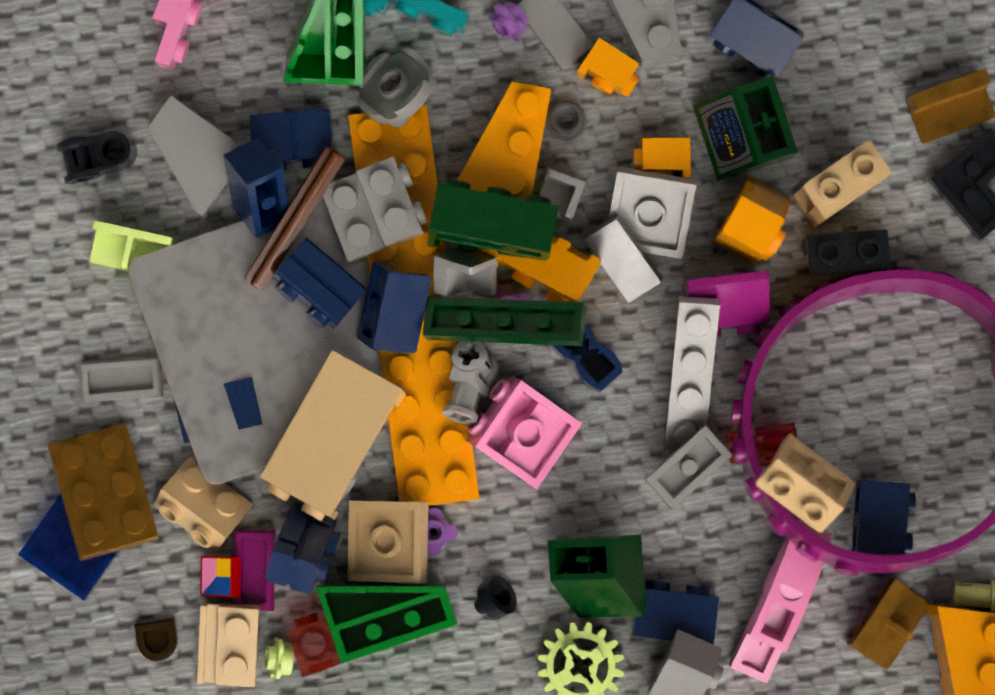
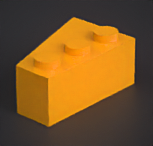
[712,175,791,266]
[476,236,602,302]
[926,604,995,695]

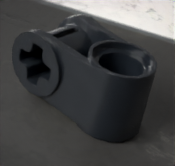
[56,131,137,185]

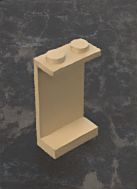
[260,350,406,522]

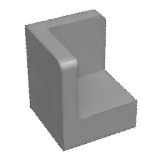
[539,169,586,224]
[433,246,497,297]

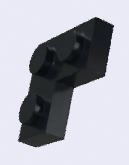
[928,128,995,241]

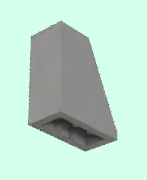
[147,96,241,219]

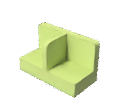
[89,220,177,271]

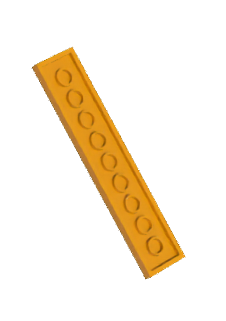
[348,105,480,506]

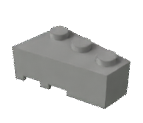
[606,0,682,68]

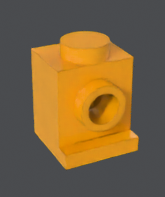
[576,38,641,98]
[633,138,691,178]

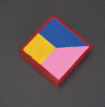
[200,556,241,597]

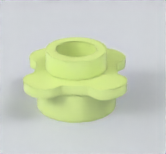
[264,637,294,679]

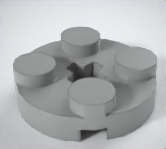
[356,48,437,128]

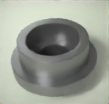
[546,100,586,141]

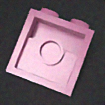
[466,375,582,489]

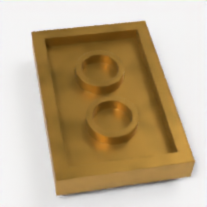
[48,423,159,561]

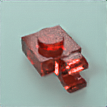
[726,423,797,466]

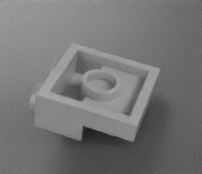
[323,157,427,263]

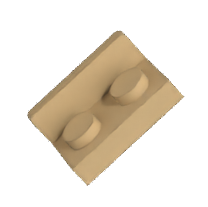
[756,434,856,532]

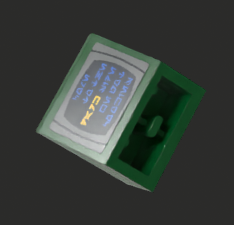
[693,76,798,182]

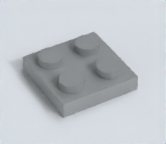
[609,167,697,259]

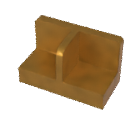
[847,577,929,669]

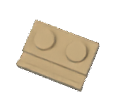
[197,602,260,687]

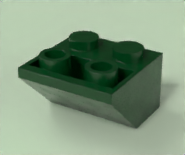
[547,534,647,618]

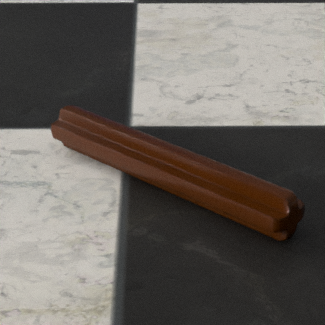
[244,146,345,290]

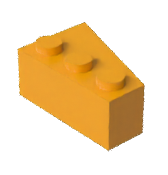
[458,82,551,199]

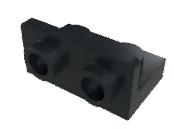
[802,229,890,275]

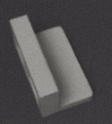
[645,425,733,510]

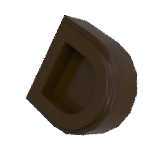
[134,618,178,661]

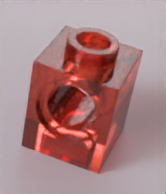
[287,612,341,677]

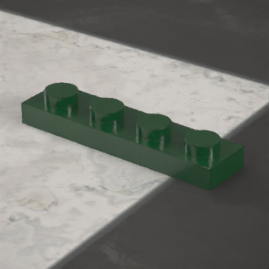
[422,297,587,346]

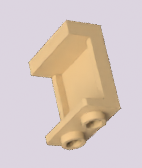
[792,141,892,228]

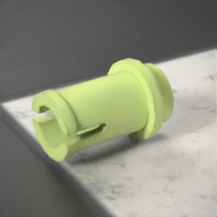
[953,580,995,612]

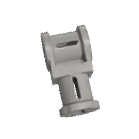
[442,341,499,425]

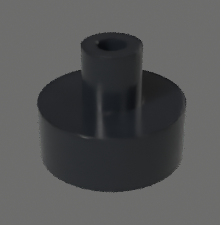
[474,576,517,620]

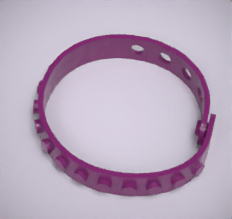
[731,266,995,576]

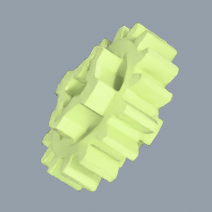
[537,622,624,695]

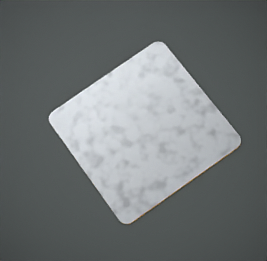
[128,196,389,484]

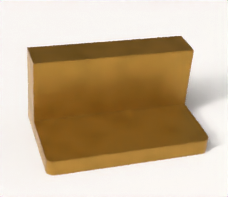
[905,68,995,144]

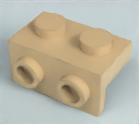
[154,456,253,552]

